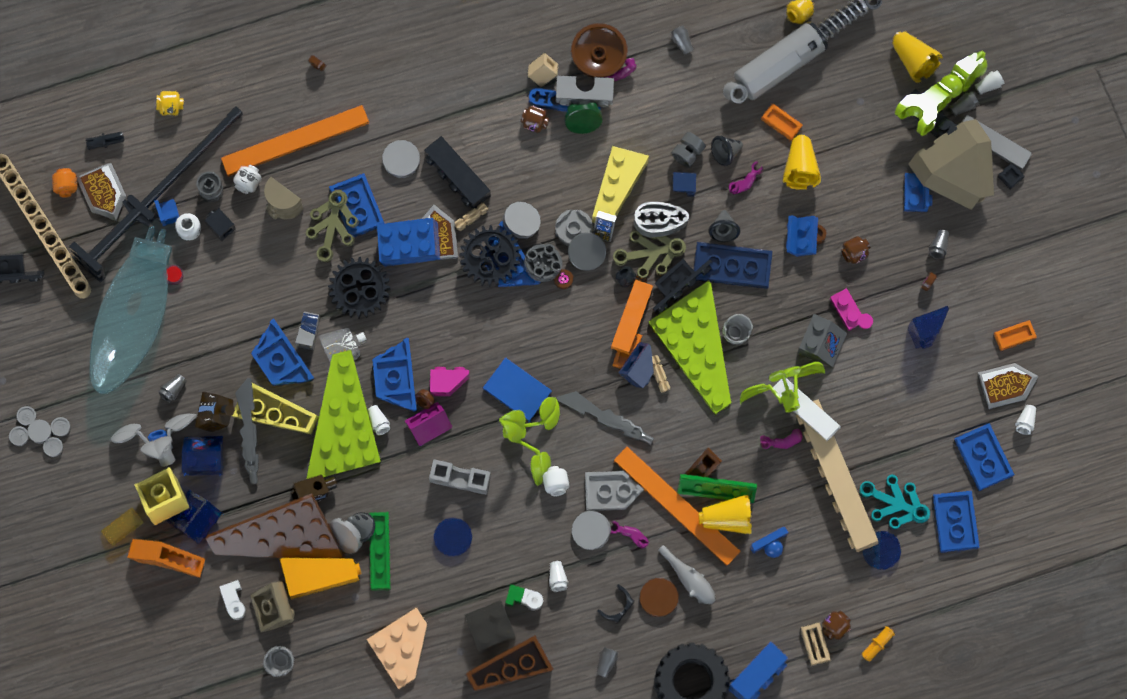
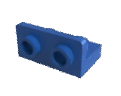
[904,173,932,212]
[786,215,818,257]

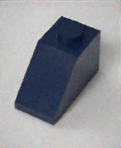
[619,342,654,388]

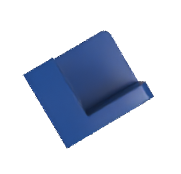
[154,199,180,226]

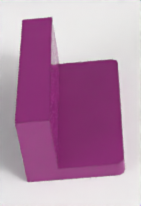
[405,402,452,446]

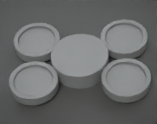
[9,406,71,457]

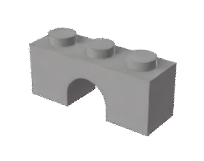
[556,76,614,107]
[429,460,491,495]

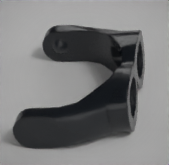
[596,584,635,624]

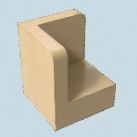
[528,53,558,87]

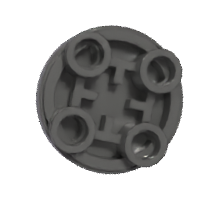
[568,232,606,271]
[524,244,562,282]

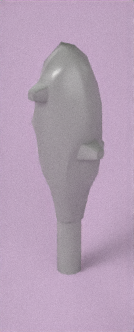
[658,545,715,604]

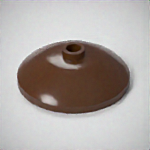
[571,23,627,78]

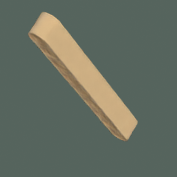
[0,154,91,298]

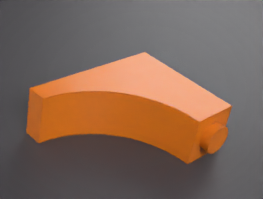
[127,539,205,577]

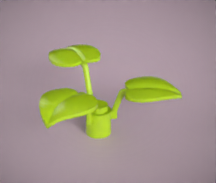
[740,362,825,413]
[499,397,560,486]

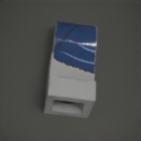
[295,312,320,350]

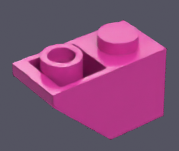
[430,367,469,396]

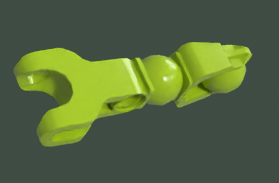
[895,51,987,136]

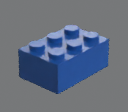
[377,217,440,267]
[729,642,788,699]

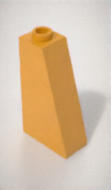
[280,558,361,599]

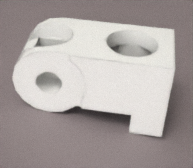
[220,580,246,620]

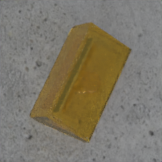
[101,508,144,546]

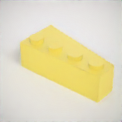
[592,146,649,223]
[231,383,319,435]

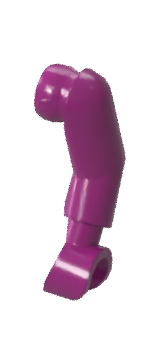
[605,58,637,82]
[728,161,763,194]
[760,429,803,449]
[610,521,649,548]

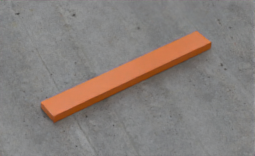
[221,105,369,176]
[614,447,741,566]

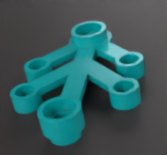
[859,474,930,530]

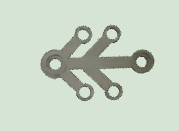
[306,190,359,262]
[613,231,686,279]

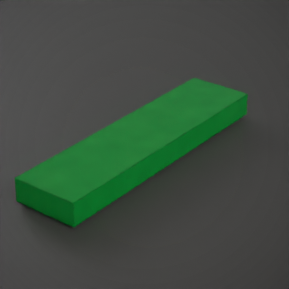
[677,474,757,503]
[369,512,391,591]

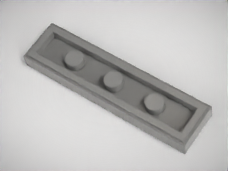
[963,115,1032,170]

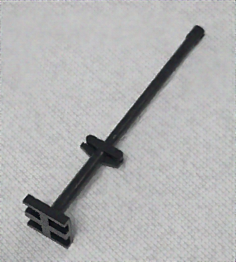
[69,106,243,283]

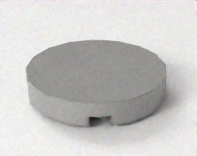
[382,140,420,178]
[503,202,541,239]
[555,209,593,246]
[572,511,611,550]
[329,518,362,554]

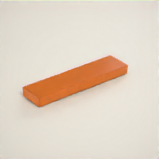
[611,280,653,355]

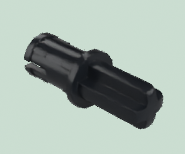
[86,132,124,150]

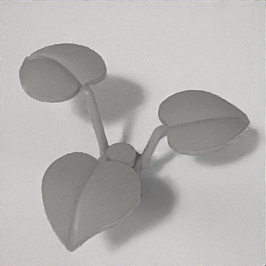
[110,414,197,467]

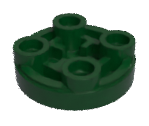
[565,102,603,134]

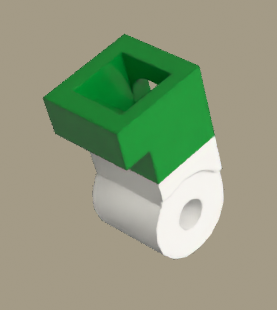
[505,584,543,611]

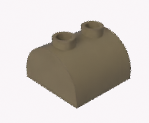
[264,177,304,220]
[250,582,294,632]

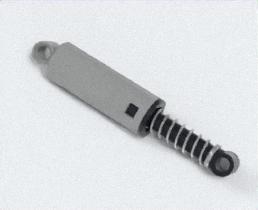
[723,0,882,103]

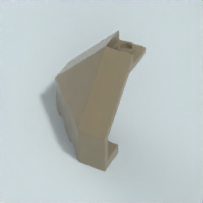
[909,119,994,210]

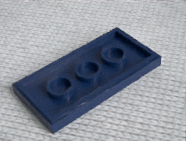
[694,242,772,289]

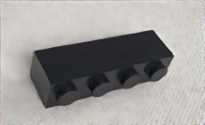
[424,136,491,209]

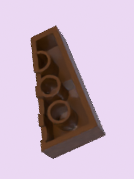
[465,635,554,691]

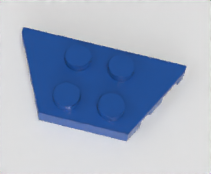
[479,221,540,287]
[251,318,315,386]
[372,338,417,411]

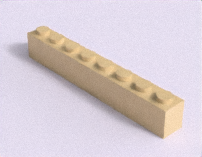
[796,399,879,552]

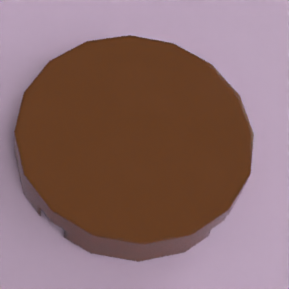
[640,578,678,617]

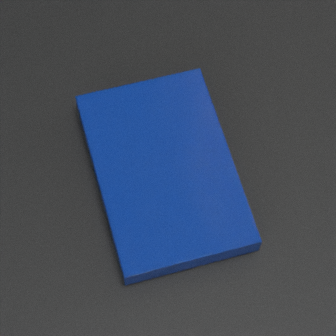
[329,173,384,239]
[483,358,552,422]
[954,423,1014,491]
[933,491,980,553]

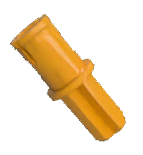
[862,626,895,662]

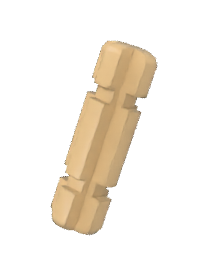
[454,203,488,231]
[652,355,670,392]

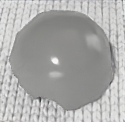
[723,314,753,344]
[263,646,294,677]

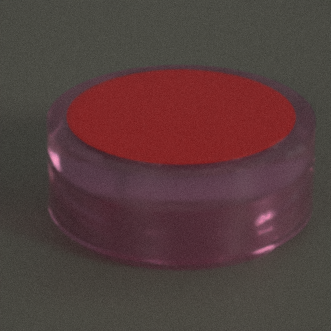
[164,265,184,285]

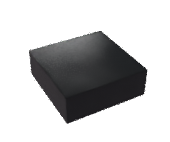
[997,163,1025,190]

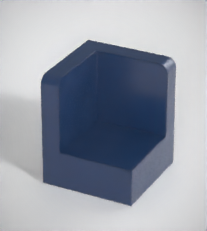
[673,172,696,197]

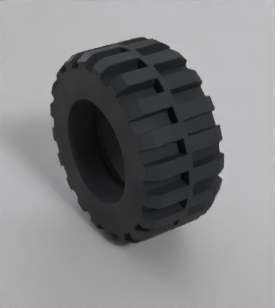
[654,643,730,699]

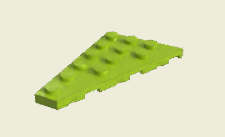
[648,281,731,415]
[307,350,381,479]

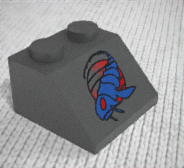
[797,314,847,368]

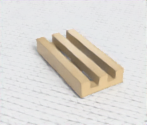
[800,623,830,666]

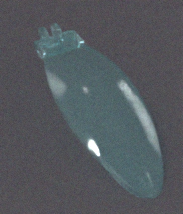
[90,226,173,394]

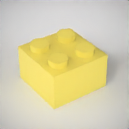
[135,467,190,525]

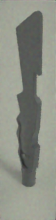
[235,378,259,484]
[557,391,654,445]

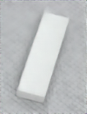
[771,378,841,441]

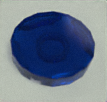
[434,518,473,557]
[862,531,901,570]

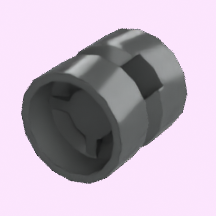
[671,132,706,168]
[196,171,223,202]

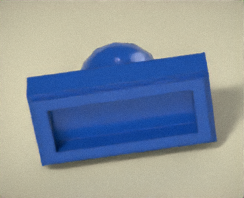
[750,526,789,558]

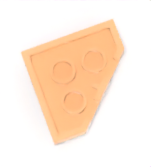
[367,608,427,689]

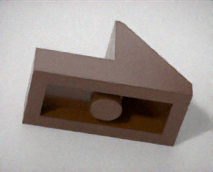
[685,448,722,477]

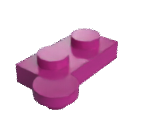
[830,288,873,331]

